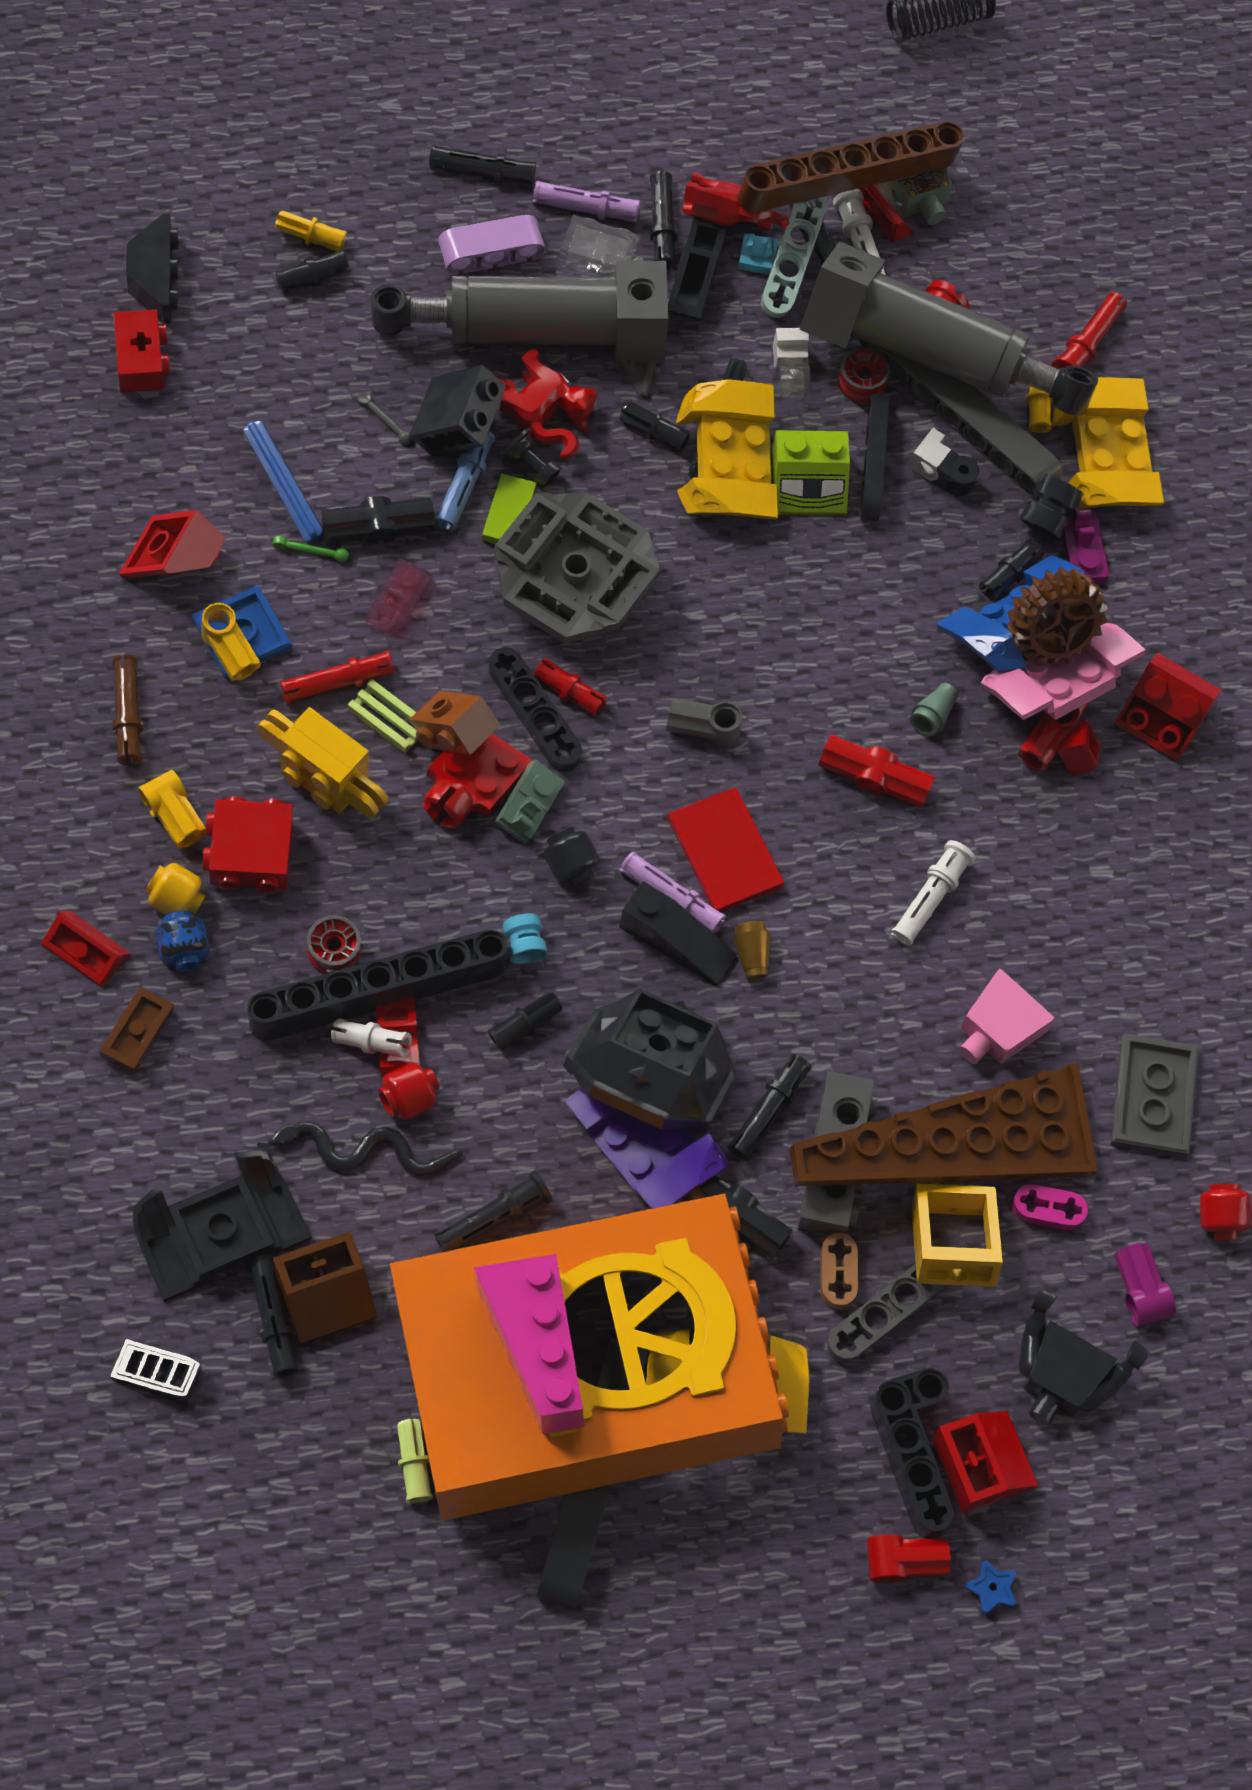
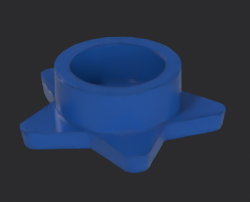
[965,1560,1016,1614]

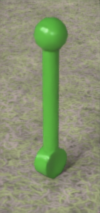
[272,536,349,563]

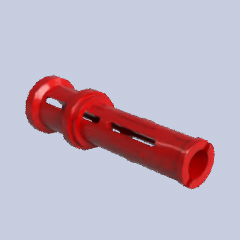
[1051,292,1127,371]

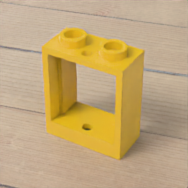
[912,1183,1003,1287]

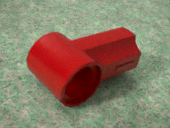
[866,1534,951,1583]

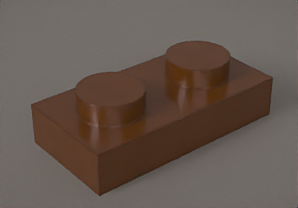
[99,986,174,1074]

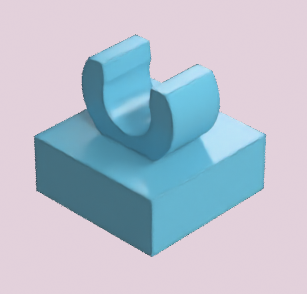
[738,234,778,275]

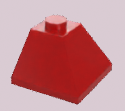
[119,510,226,578]

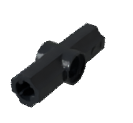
[321,496,435,544]
[685,1176,793,1260]

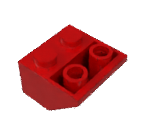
[1114,653,1222,761]
[932,1411,1039,1514]

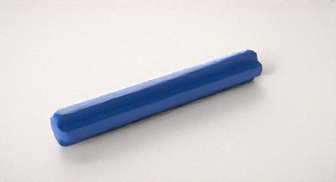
[244,421,324,544]

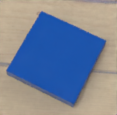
[191,585,292,679]

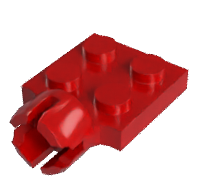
[423,733,533,829]

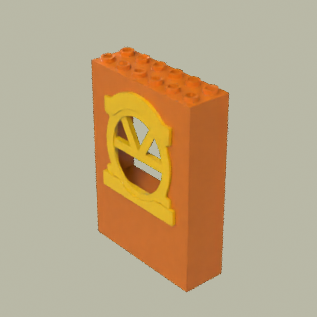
[390,1194,789,1521]

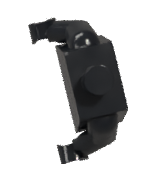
[1019,1290,1148,1426]

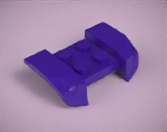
[564,1088,729,1209]

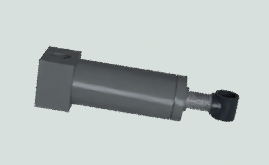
[799,241,1098,416]
[371,257,668,363]

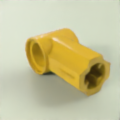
[201,603,261,681]
[138,770,206,849]

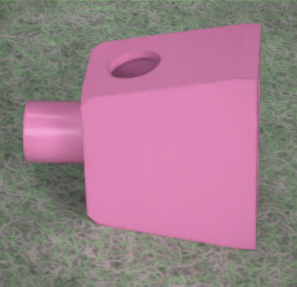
[959,969,1055,1064]

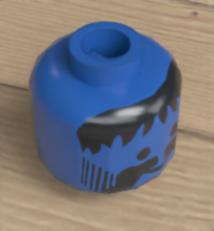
[155,911,210,972]

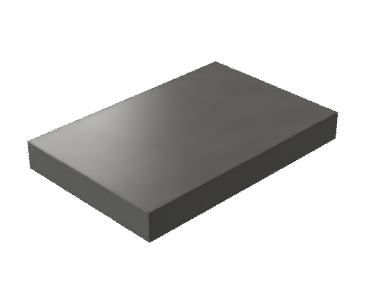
[1110,1033,1199,1157]

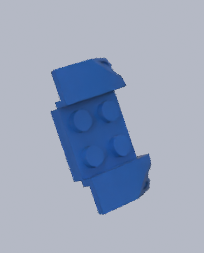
[936,555,1085,671]

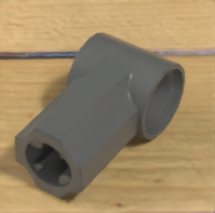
[666,698,742,748]

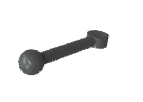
[357,391,413,445]

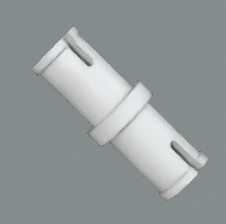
[331,1019,412,1058]

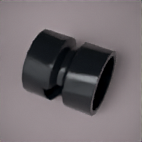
[1019,473,1084,540]

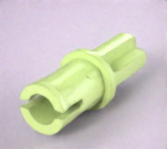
[397,1419,433,1503]

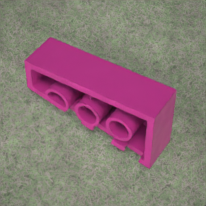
[474,1254,584,1434]

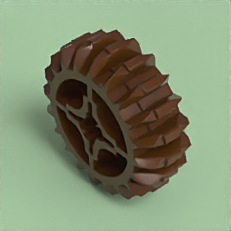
[1007,567,1108,666]

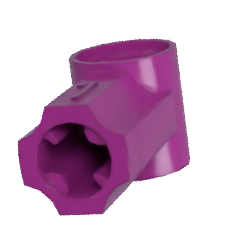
[1114,1242,1176,1327]

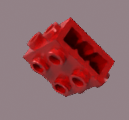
[202,796,293,893]

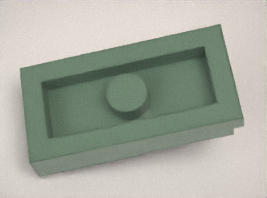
[494,760,565,844]

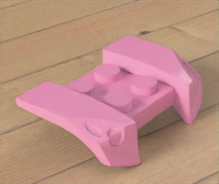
[981,623,1145,720]

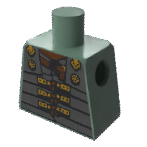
[878,168,952,225]

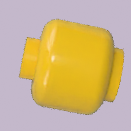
[145,863,205,916]

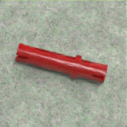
[280,651,395,704]

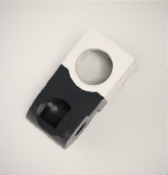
[909,428,979,496]

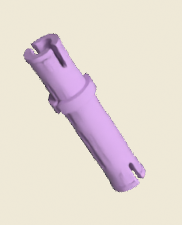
[533,181,640,223]
[619,851,726,934]

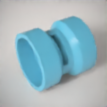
[502,913,548,964]

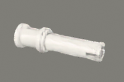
[833,189,886,275]
[891,840,976,946]

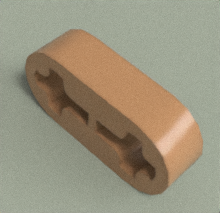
[820,1232,858,1310]

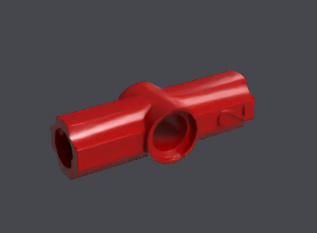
[1018,701,1092,771]
[818,734,935,808]

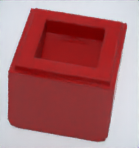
[1058,719,1100,775]

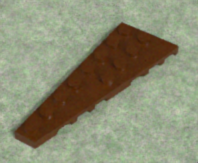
[789,1063,1098,1187]

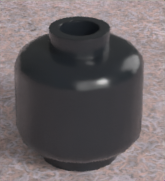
[544,827,600,887]

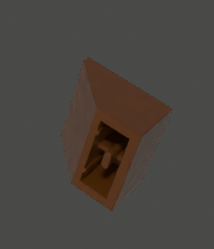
[273,1231,378,1345]

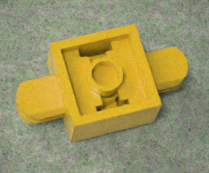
[256,707,389,819]

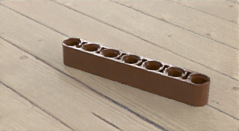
[737,121,965,212]

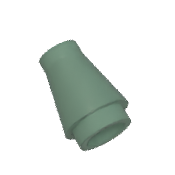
[910,683,958,736]

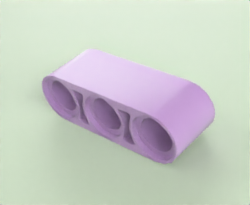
[438,215,546,275]

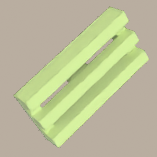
[347,679,418,754]

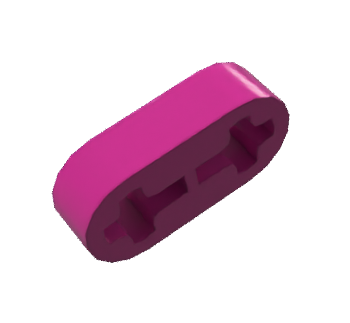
[1012,1184,1088,1231]

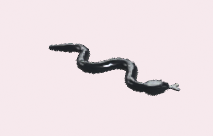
[257,1121,463,1176]

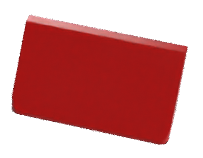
[859,184,913,243]
[41,911,131,987]

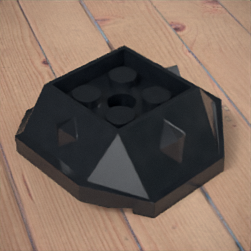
[563,989,736,1132]

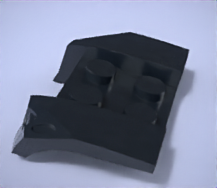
[133,1151,312,1302]

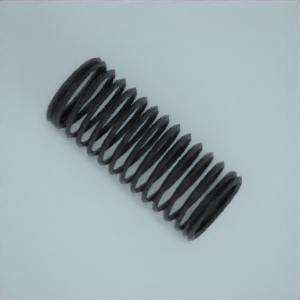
[886,0,996,42]

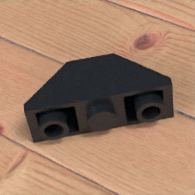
[126,213,179,323]

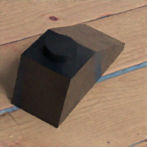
[619,881,737,986]

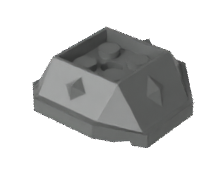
[494,492,660,644]

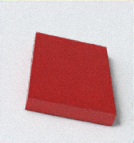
[667,787,784,912]

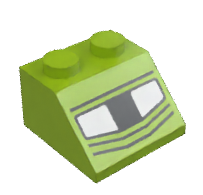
[771,430,850,515]

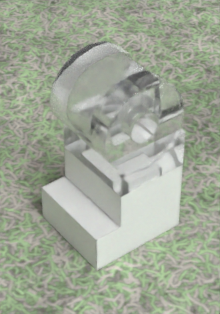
[773,328,810,398]

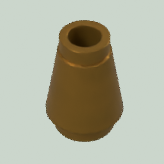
[732,921,771,980]

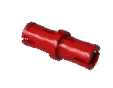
[534,658,608,717]

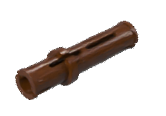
[112,654,143,766]

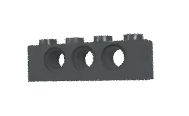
[797,1071,879,1235]

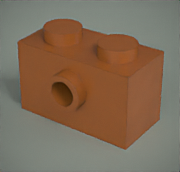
[409,690,500,755]

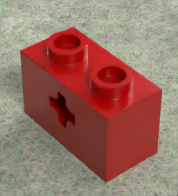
[113,309,170,392]

